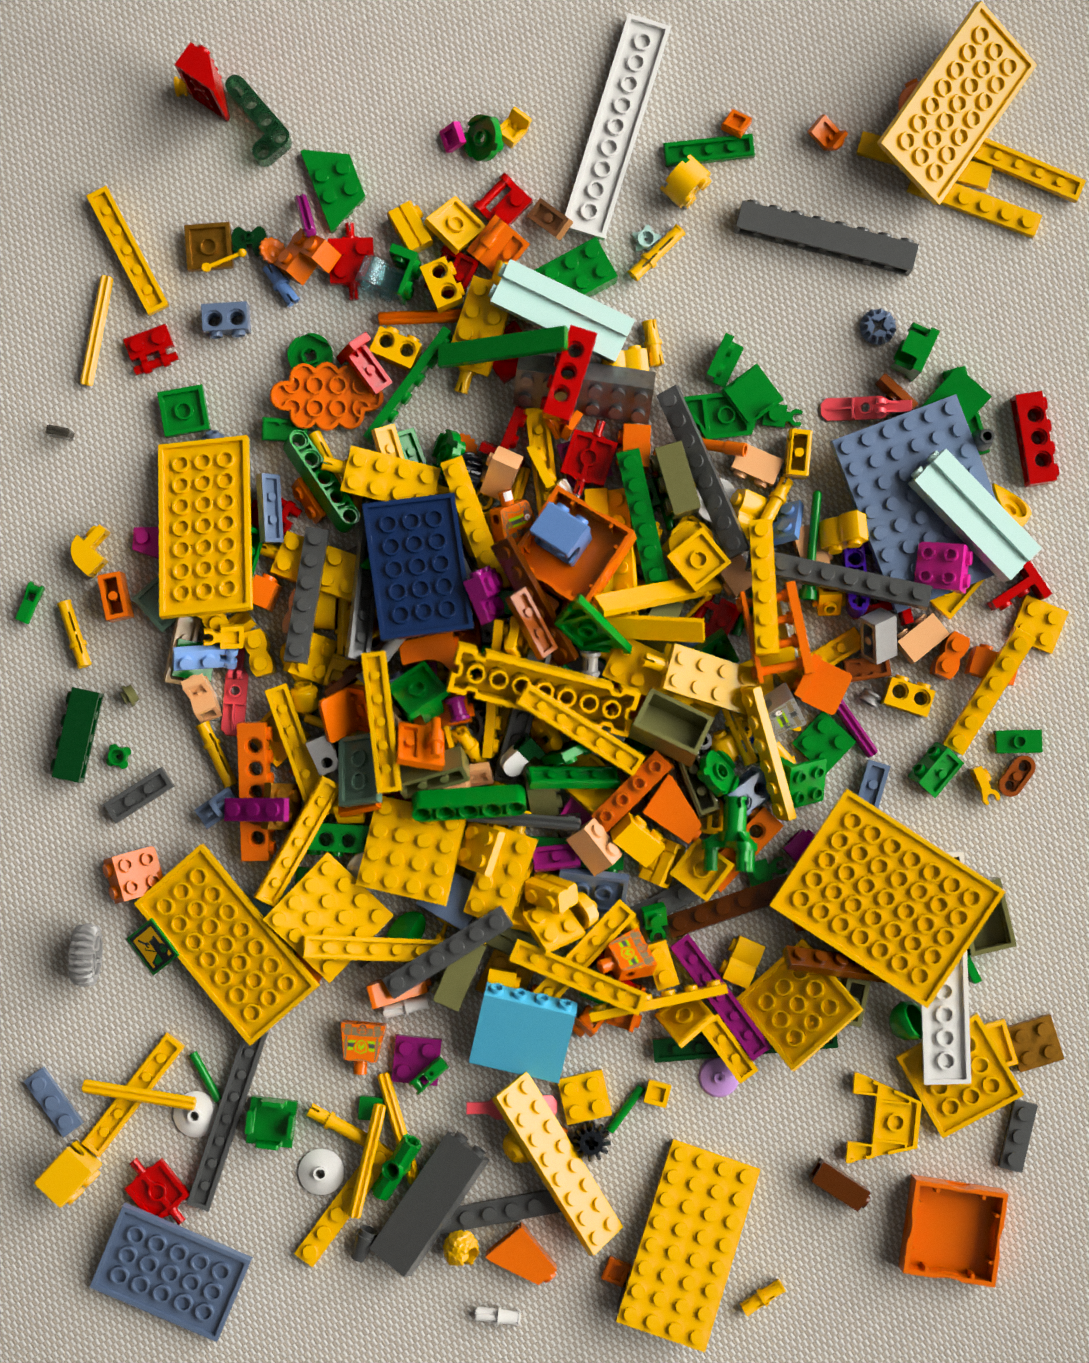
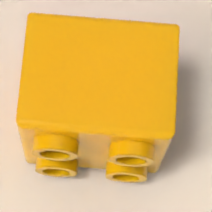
[34,1140,102,1207]

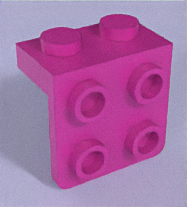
[914,542,973,594]

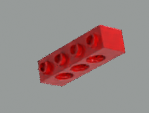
[540,325,597,426]
[1010,391,1059,488]

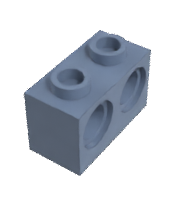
[201,301,251,339]
[720,767,770,816]

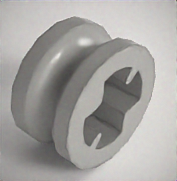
[859,688,882,708]

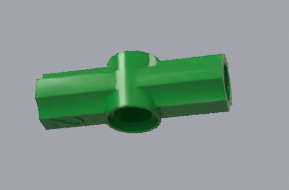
[371,1134,422,1201]

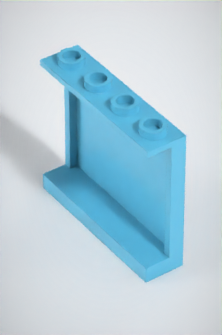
[469,982,578,1083]

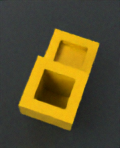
[71,524,111,578]

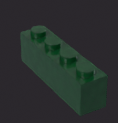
[50,687,104,783]

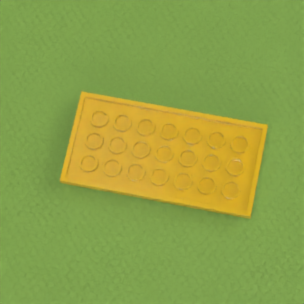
[876,1,1037,205]
[158,435,253,619]
[134,843,320,1046]
[615,1139,761,1352]

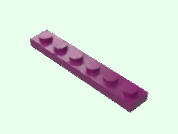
[670,934,771,1061]

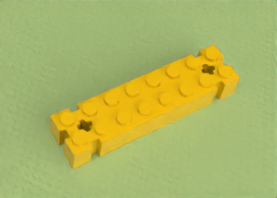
[446,641,641,737]

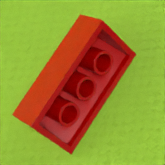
[174,42,230,122]

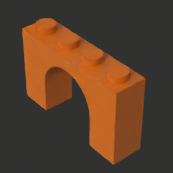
[399,632,476,728]

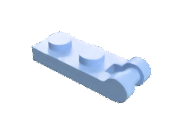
[172,644,238,671]

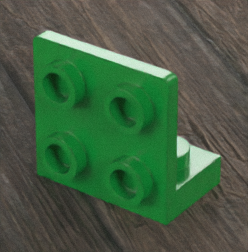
[389,243,421,305]
[780,756,827,808]

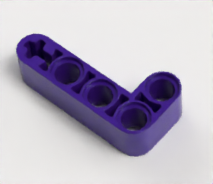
[841,542,872,618]

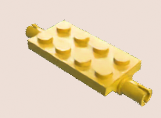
[451,260,509,395]
[321,446,451,501]
[260,531,356,603]
[599,639,715,711]
[641,644,769,715]
[463,811,538,944]

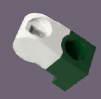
[500,732,546,776]

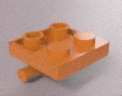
[467,215,530,272]
[396,717,444,771]

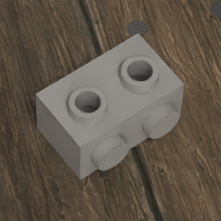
[860,608,897,665]

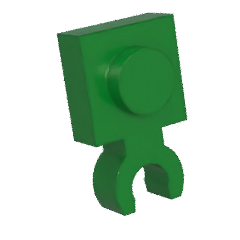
[761,404,803,429]
[746,856,787,887]
[641,902,668,942]

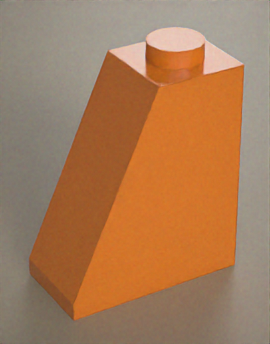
[642,774,702,844]
[367,977,432,1009]
[485,1222,557,1285]

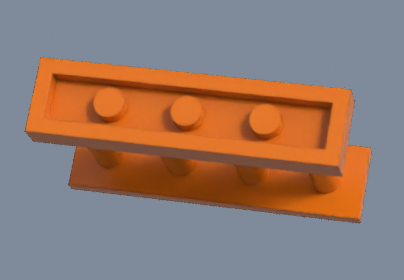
[735,581,815,685]

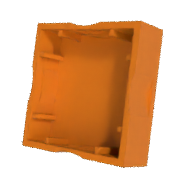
[518,485,637,606]
[898,1174,1009,1287]

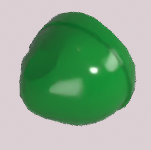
[889,1001,922,1040]

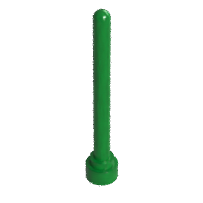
[799,490,822,601]

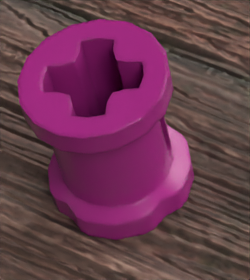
[445,695,470,723]

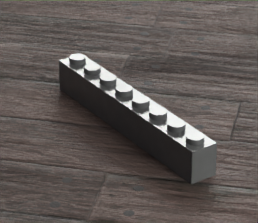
[734,199,919,276]

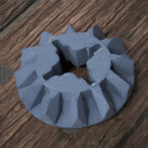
[860,308,897,345]

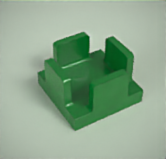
[890,322,940,381]
[390,661,450,723]
[245,1095,298,1150]

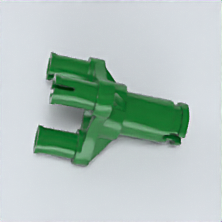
[702,796,758,872]

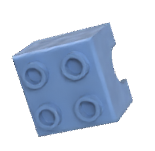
[530,502,593,567]

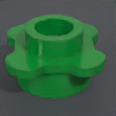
[106,744,131,769]

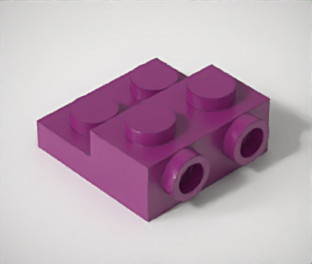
[463,565,505,625]

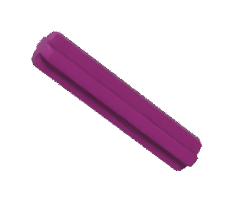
[295,194,317,238]
[836,699,878,758]

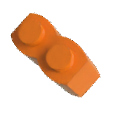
[930,631,970,681]

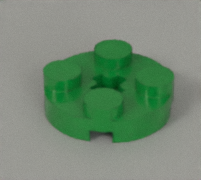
[464,114,504,162]
[287,333,333,369]
[432,429,466,476]
[697,750,739,797]

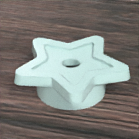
[632,224,661,252]

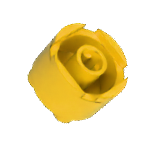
[660,154,712,209]

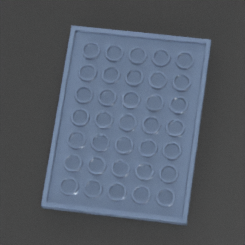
[830,394,997,613]

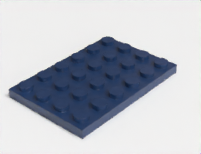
[362,493,474,642]

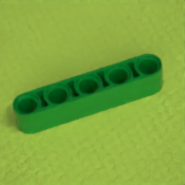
[283,430,360,533]
[412,784,526,822]

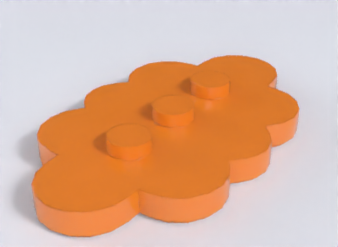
[269,362,384,431]

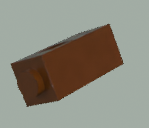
[808,1158,871,1212]

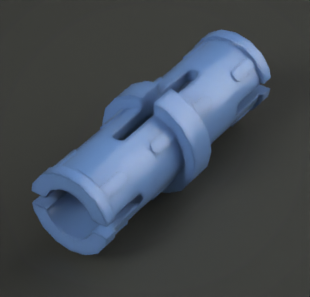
[262,264,300,307]

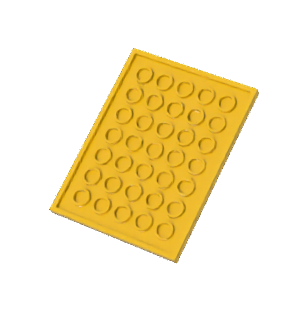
[769,788,1006,1008]

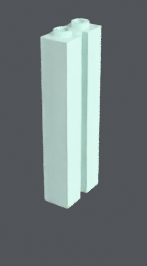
[488,259,635,364]
[908,449,1042,582]

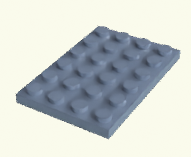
[90,1203,253,1342]

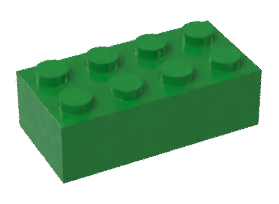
[534,237,618,297]

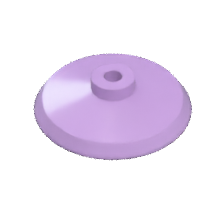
[698,1057,739,1097]

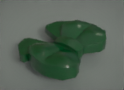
[231,226,267,257]

